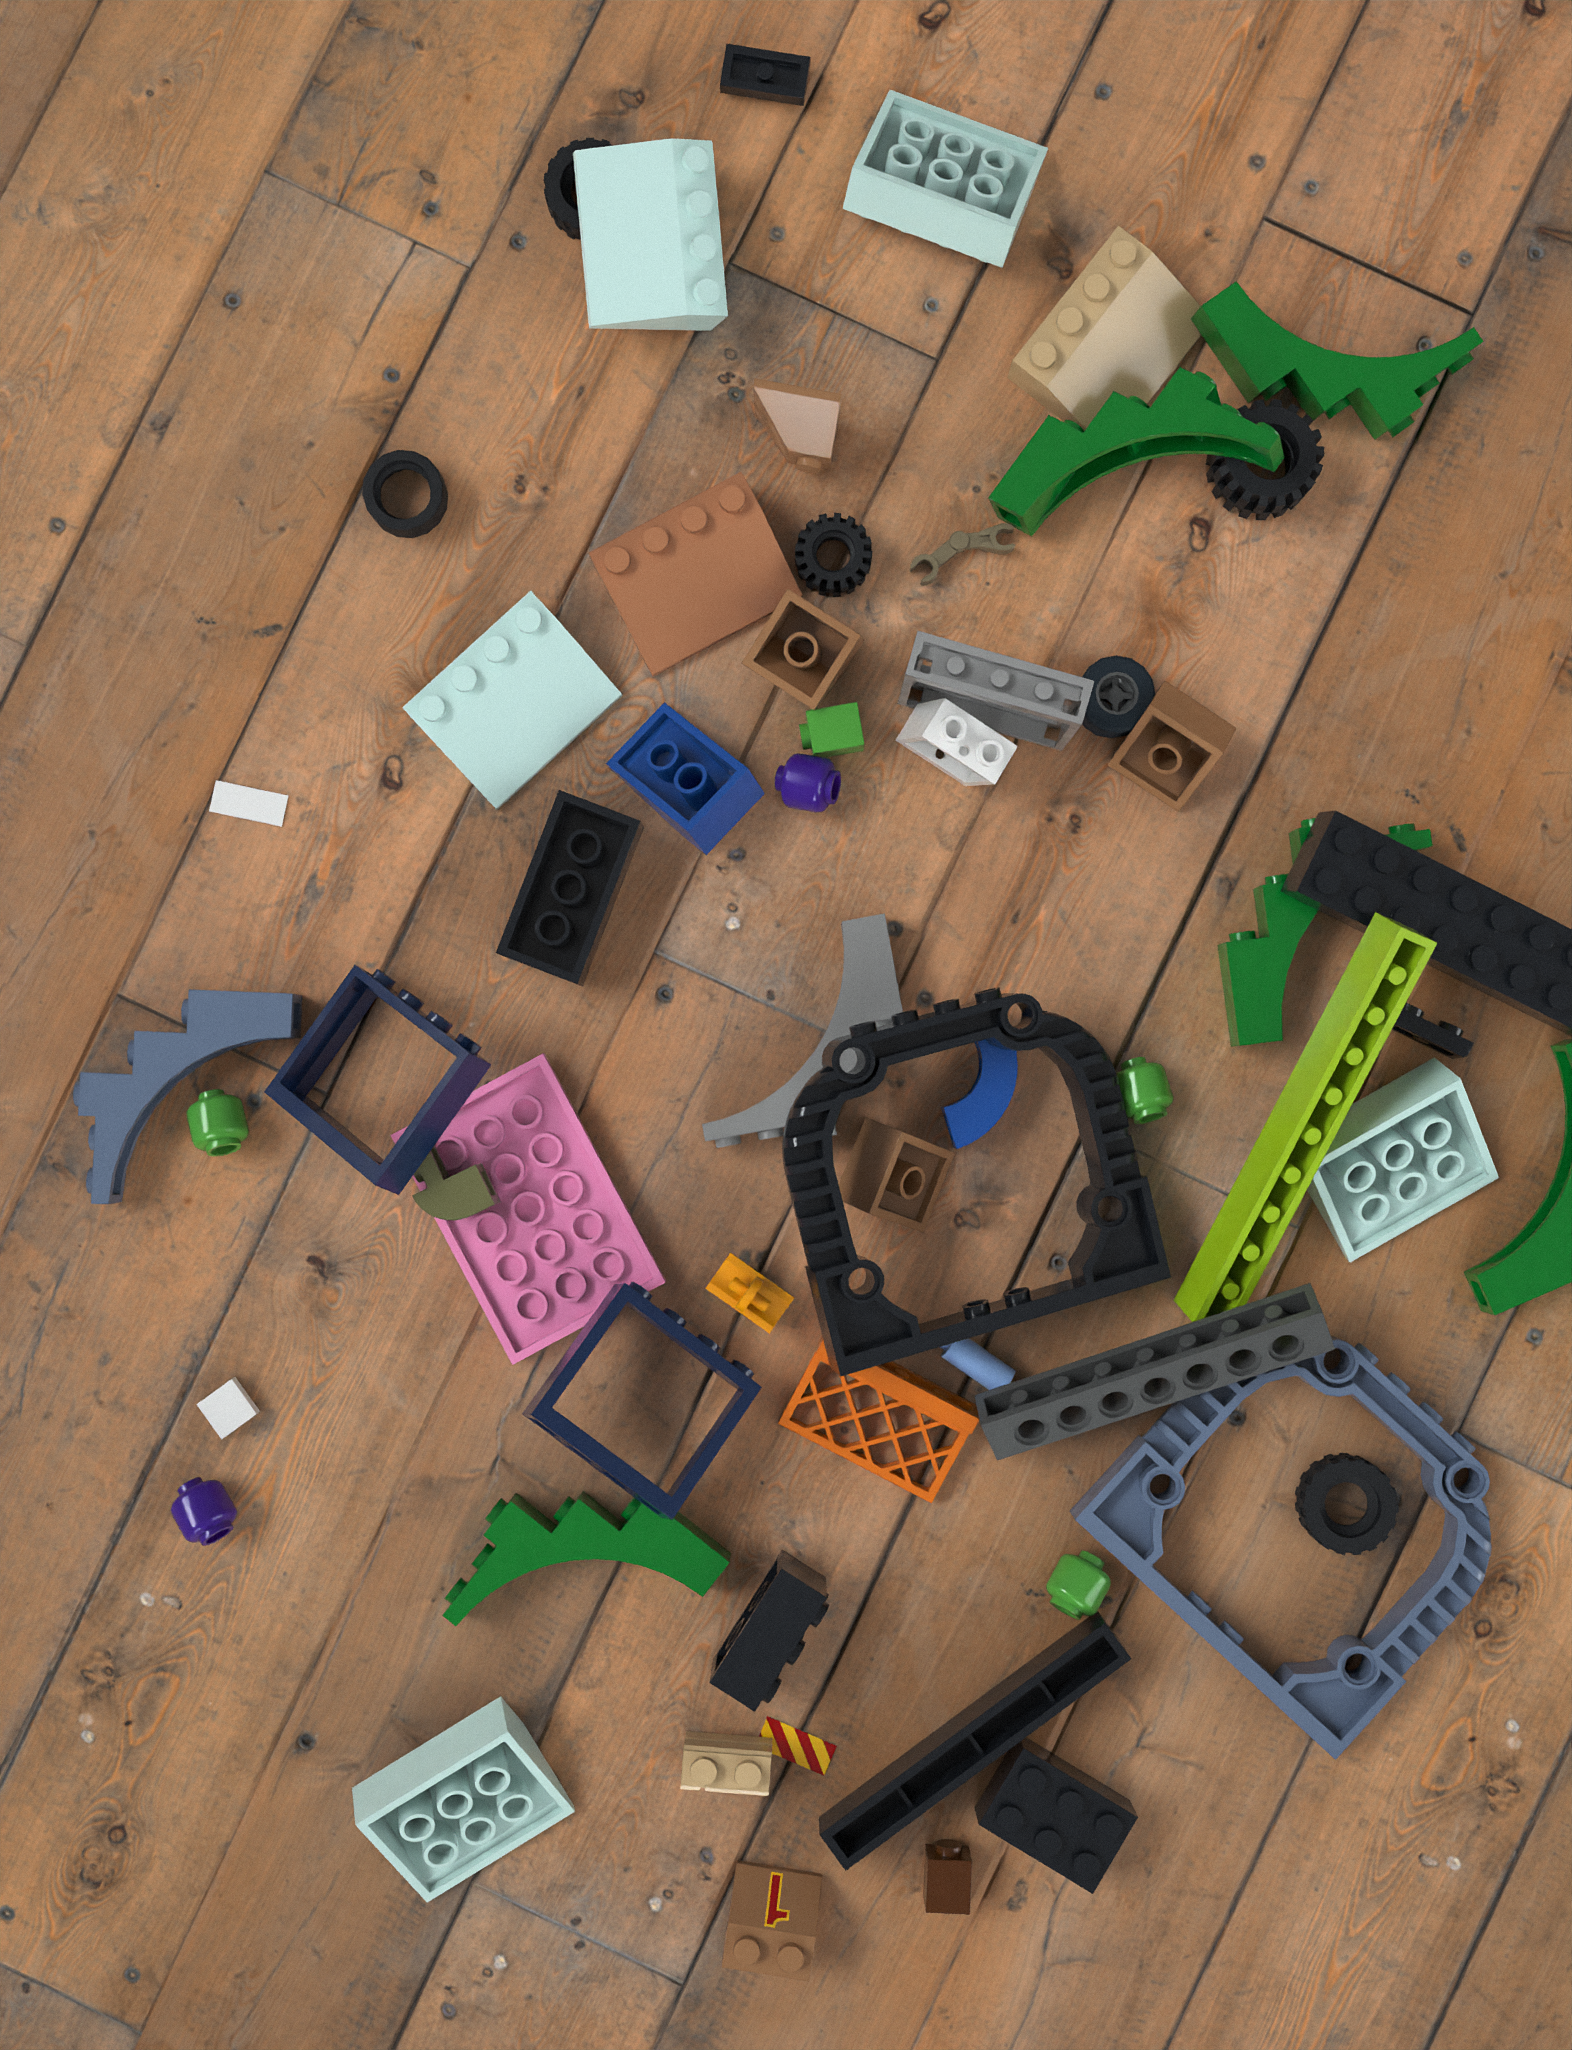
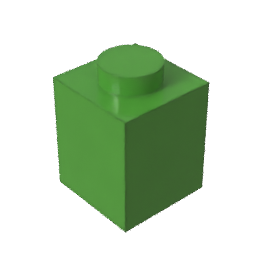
[799,702,865,758]

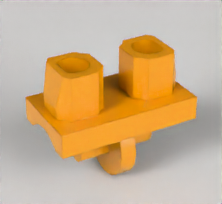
[705,1252,795,1334]

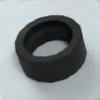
[362,450,448,538]

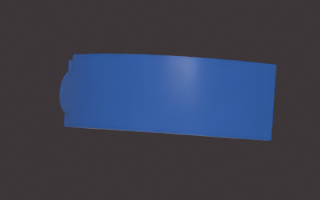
[941,1039,1018,1149]

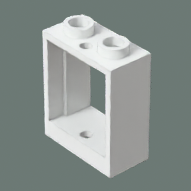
[896,698,1018,786]

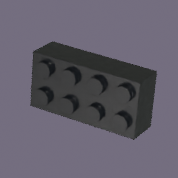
[496,790,644,987]

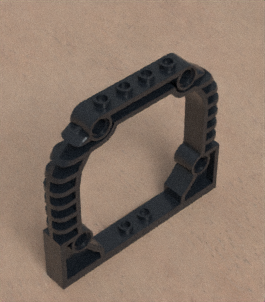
[782,987,1171,1376]

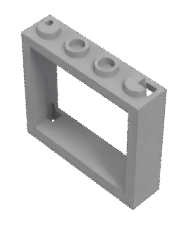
[897,631,1094,751]

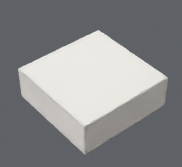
[196,1377,260,1439]

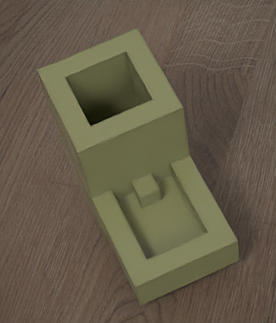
[412,1145,501,1220]

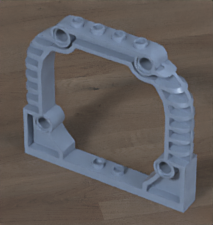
[1069,1336,1492,1760]

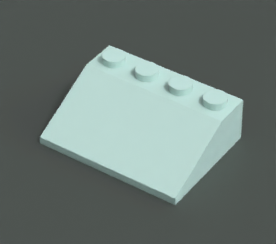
[843,90,1048,268]
[573,138,728,331]
[402,591,623,810]
[1307,1057,1499,1262]
[352,1696,575,1903]

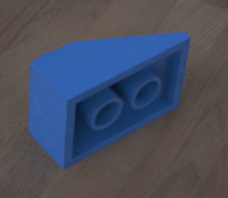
[606,702,765,855]

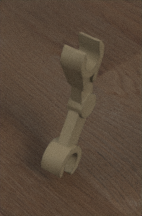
[910,523,1016,586]

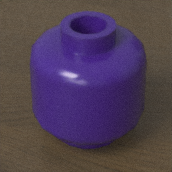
[775,753,841,813]
[170,1477,237,1546]

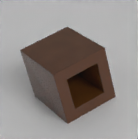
[923,1839,972,1915]

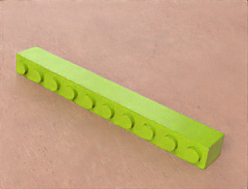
[1173,912,1437,1322]

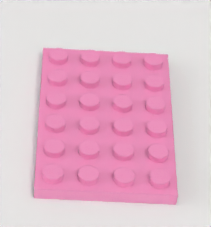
[390,1053,666,1365]

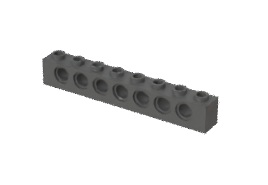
[975,1283,1335,1461]

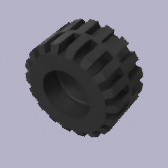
[1206,399,1324,520]

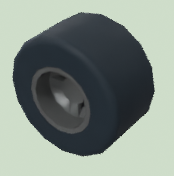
[1082,655,1155,739]

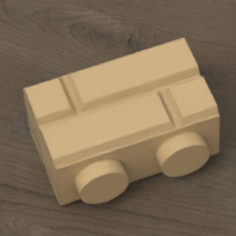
[680,1731,772,1796]

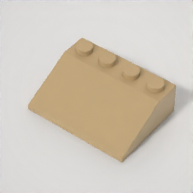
[1007,226,1202,431]

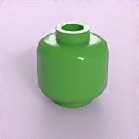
[1117,1057,1174,1124]
[186,1089,249,1157]
[1046,1550,1111,1620]

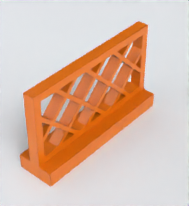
[778,1337,979,1503]

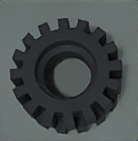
[795,513,873,597]

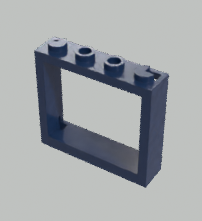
[264,965,491,1195]
[522,1282,762,1520]

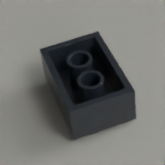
[709,1550,829,1712]
[974,1737,1138,1894]

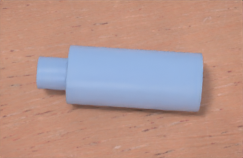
[940,1338,1016,1390]

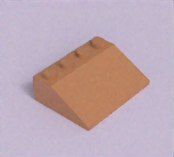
[588,472,803,677]

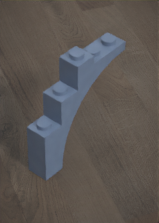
[73,989,303,1204]

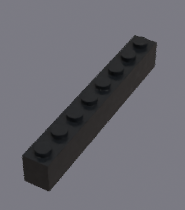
[819,1611,1131,1871]

